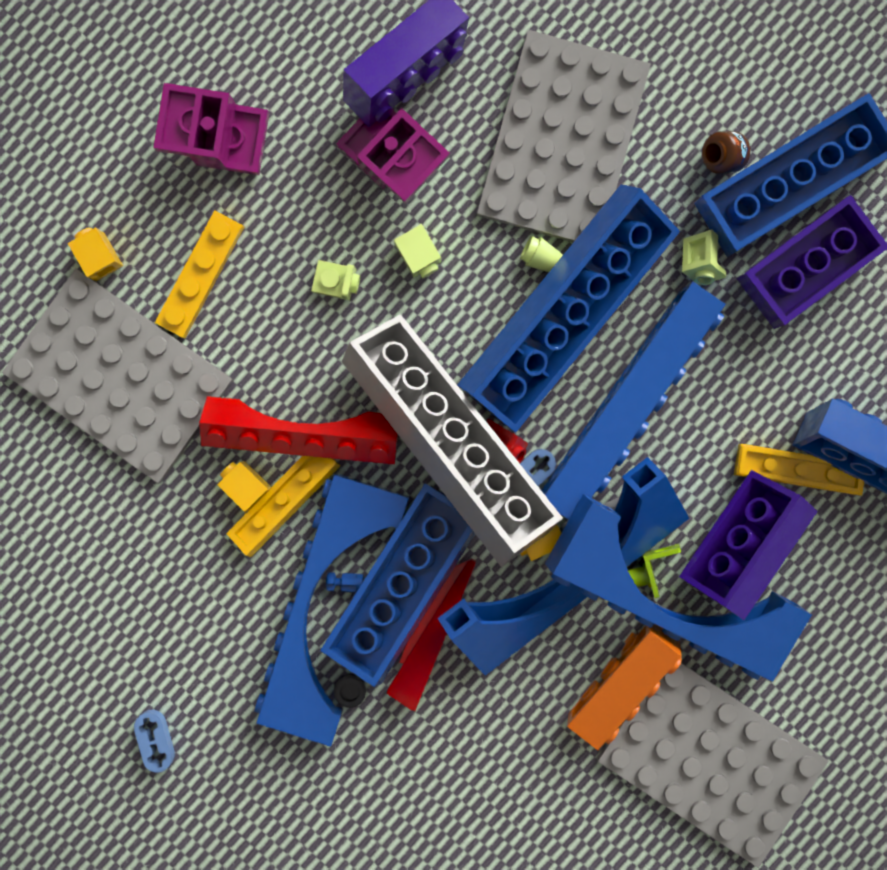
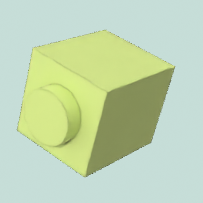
[394,224,441,278]

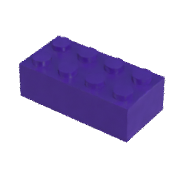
[343,0,469,127]
[736,195,887,329]
[679,470,818,620]

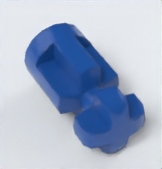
[326,572,364,593]

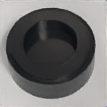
[334,674,366,708]

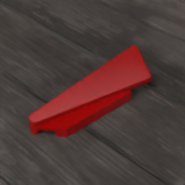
[386,558,476,712]

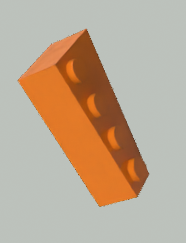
[567,624,682,750]

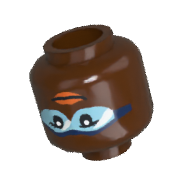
[701,131,751,174]

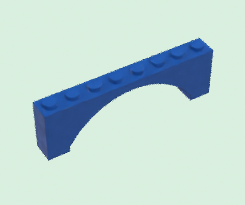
[437,457,690,676]
[254,474,409,747]
[545,494,812,682]

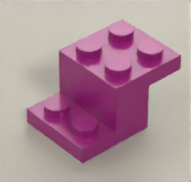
[153,83,270,175]
[336,108,450,204]

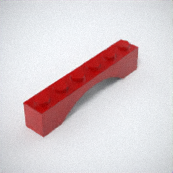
[199,396,399,465]

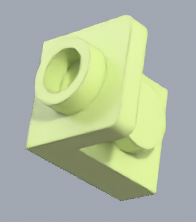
[682,229,726,285]
[311,260,360,301]

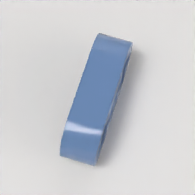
[520,449,556,486]
[134,710,175,773]

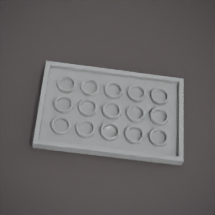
[477,30,651,242]
[2,269,234,483]
[596,662,829,868]

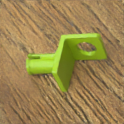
[628,544,681,599]

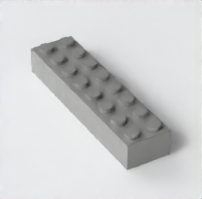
[341,314,563,567]

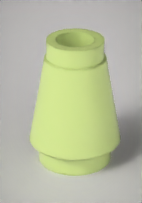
[520,236,563,272]

